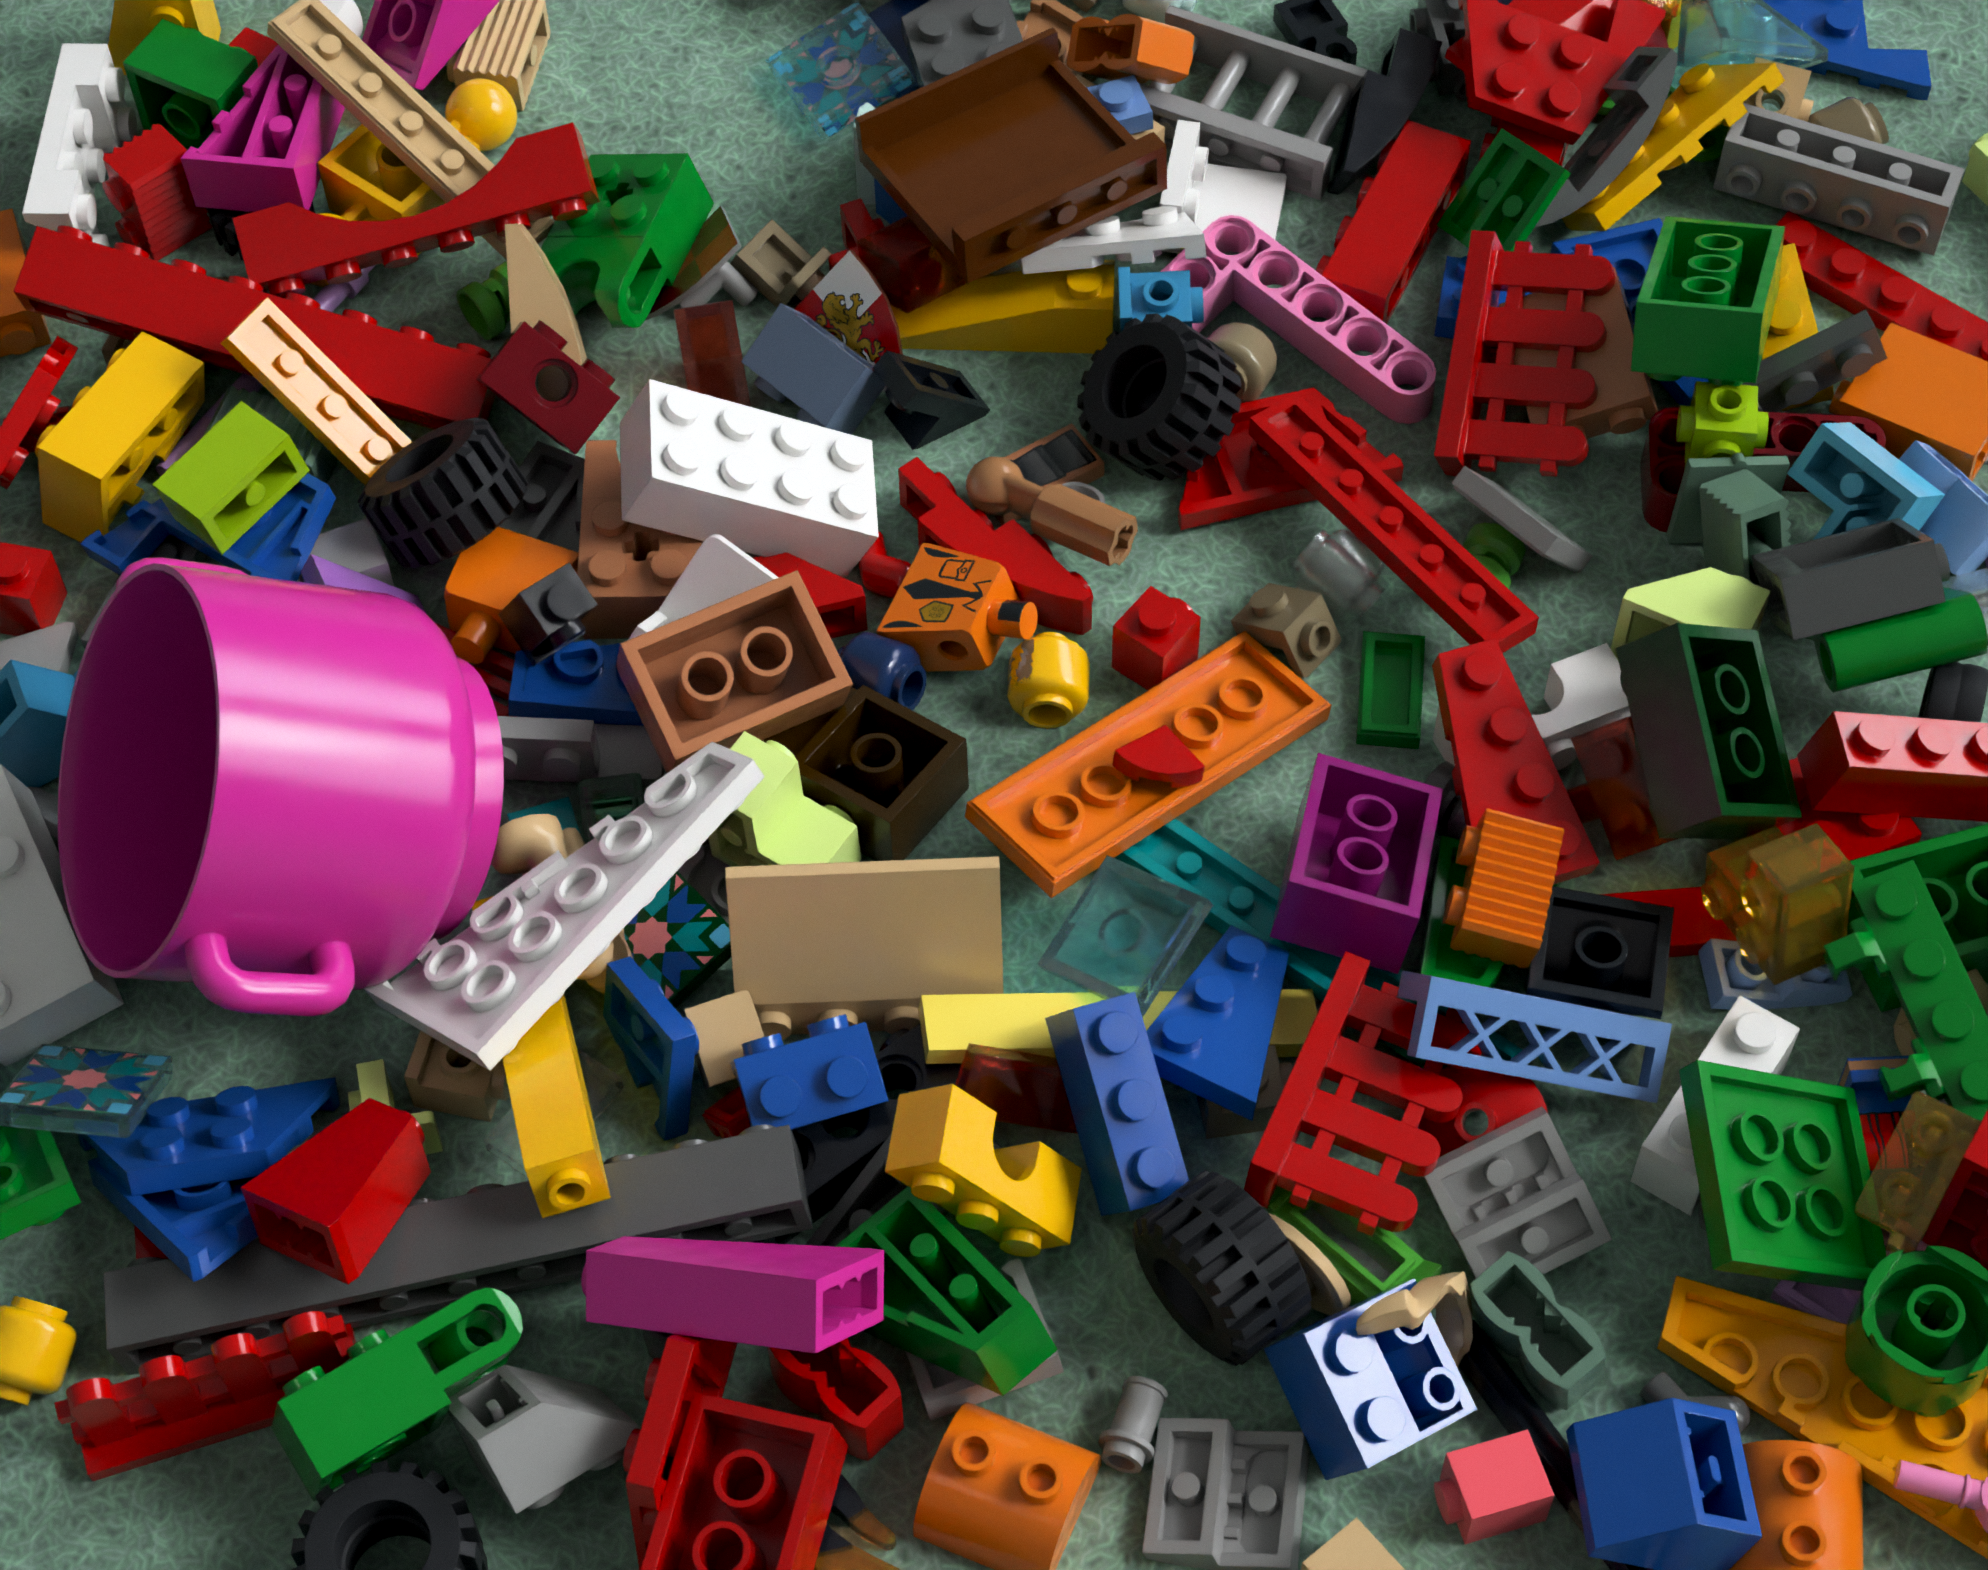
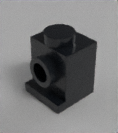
[498,563,598,667]

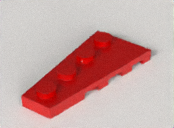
[1432,638,1600,885]

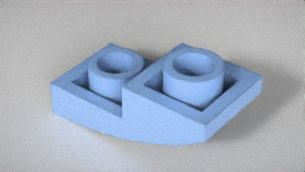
[1698,932,1852,1010]

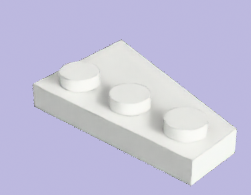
[1016,206,1207,274]

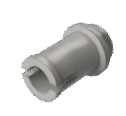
[1098,1376,1168,1474]

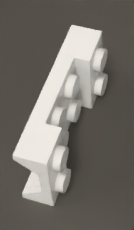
[22,43,137,247]

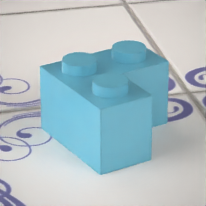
[1787,422,1945,540]

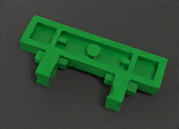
[1823,860,1988,1134]

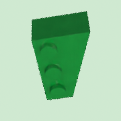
[835,1186,1058,1396]

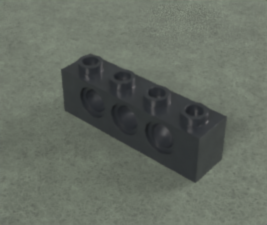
[753,1023,980,1244]

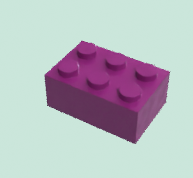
[1270,753,1443,974]

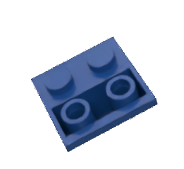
[1264,1278,1477,1480]
[1566,1398,1762,1570]

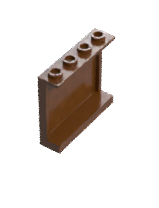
[855,27,1167,284]

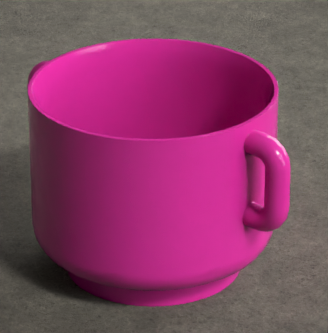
[58,557,504,1016]

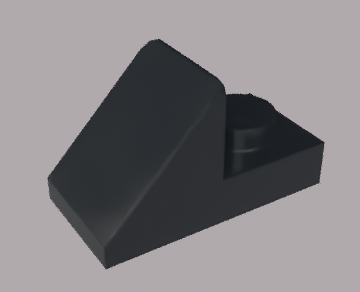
[873,350,990,450]

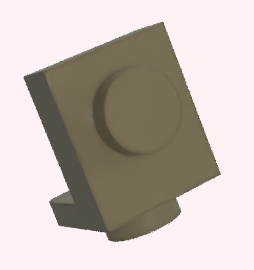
[730,219,832,307]
[1231,583,1341,677]

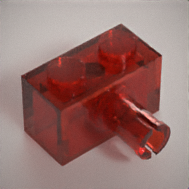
[1566,716,1680,861]

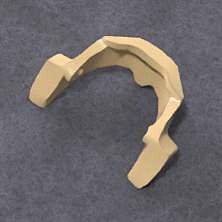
[1356,1271,1473,1368]

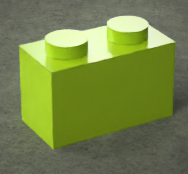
[152,401,310,555]

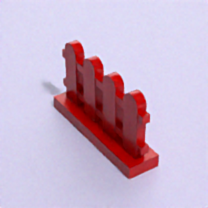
[1434,230,1616,477]
[1244,951,1482,1237]
[54,1311,357,1481]

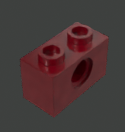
[476,320,620,454]

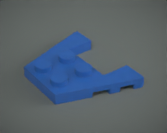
[1751,0,1931,100]
[80,473,336,582]

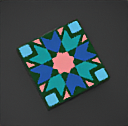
[623,871,732,1009]

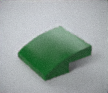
[1437,128,1571,251]

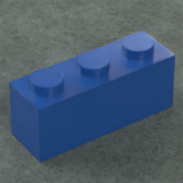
[1045,992,1189,1216]

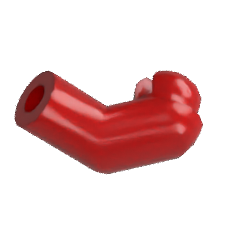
[858,531,911,599]

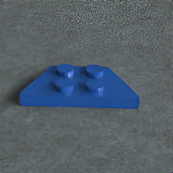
[75,1077,340,1196]
[87,1157,258,1282]

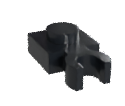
[1273,0,1357,65]

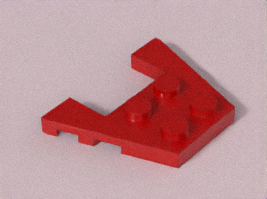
[1458,0,1666,145]

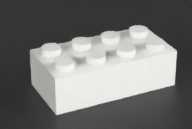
[620,379,879,576]

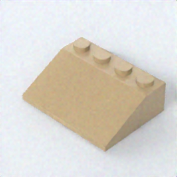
[725,856,1004,1040]

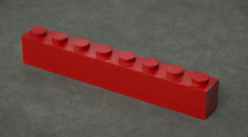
[13,225,496,430]

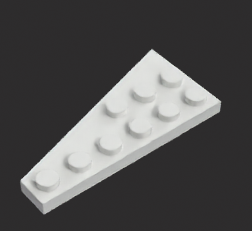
[364,742,765,1071]

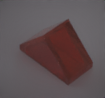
[673,300,751,407]

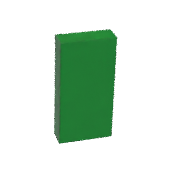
[1356,631,1425,749]

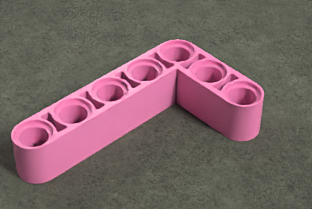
[1160,215,1436,424]

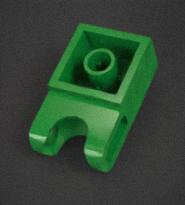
[541,153,714,328]
[271,1288,523,1501]

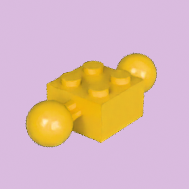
[311,78,517,287]

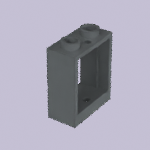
[1751,518,1950,640]

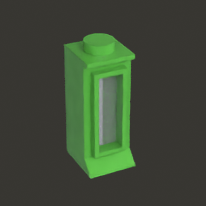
[1268,1186,1442,1307]

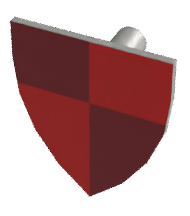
[645,206,758,321]

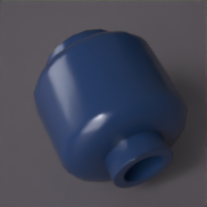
[837,632,927,710]

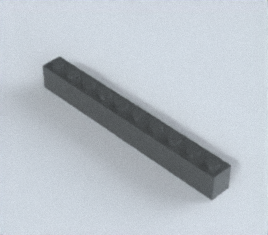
[103,1125,813,1375]

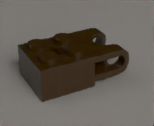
[762,685,969,861]

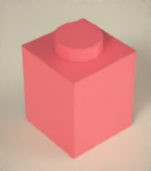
[1434,1429,1554,1544]

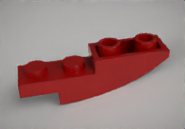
[898,457,1093,635]

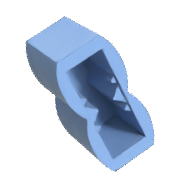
[1899,440,1988,578]

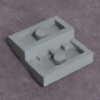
[1423,1106,1612,1279]
[1142,1418,1310,1570]

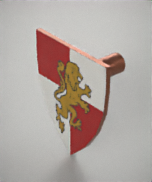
[795,250,903,392]

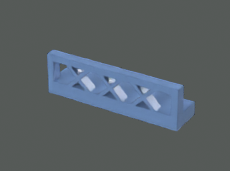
[1397,970,1672,1103]

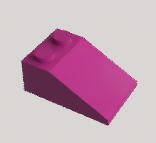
[362,0,500,90]

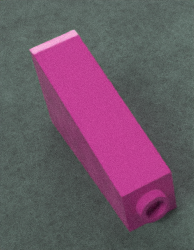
[581,1236,884,1353]

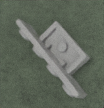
[497,716,664,786]

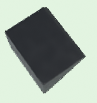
[1524,886,1674,1019]

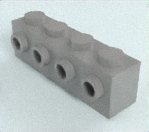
[1713,103,1964,256]

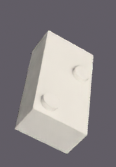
[0,764,124,1066]

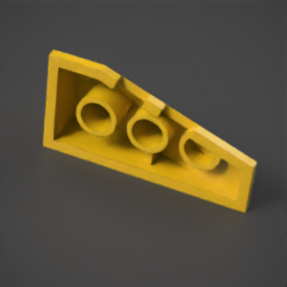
[888,260,1115,354]

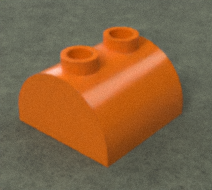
[913,1402,1102,1570]
[1729,1440,1864,1570]

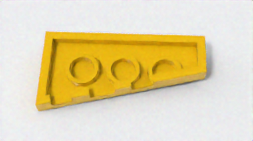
[1562,63,1785,231]

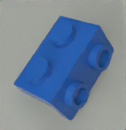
[730,1014,889,1130]

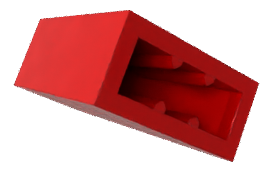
[241,1098,431,1284]

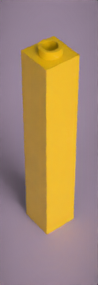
[472,896,611,1218]

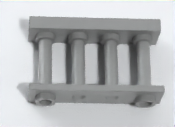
[1138,5,1367,200]

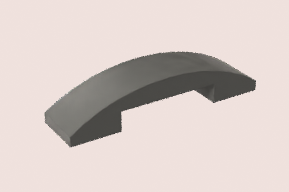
[1535,46,1678,228]

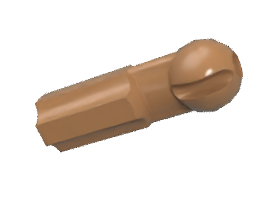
[966,457,1138,566]

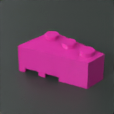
[181,45,345,212]

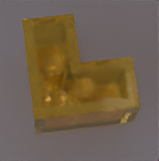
[1701,823,1854,985]

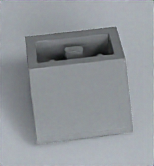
[447,1365,639,1514]

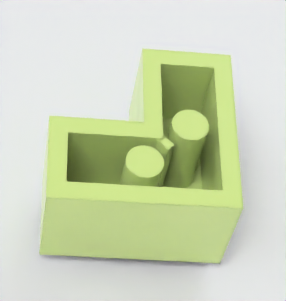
[708,731,862,867]

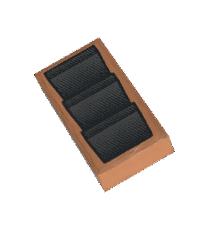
[995,423,1105,525]

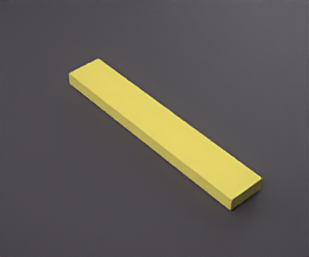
[918,989,1318,1064]

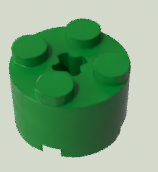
[1845,1246,1988,1417]

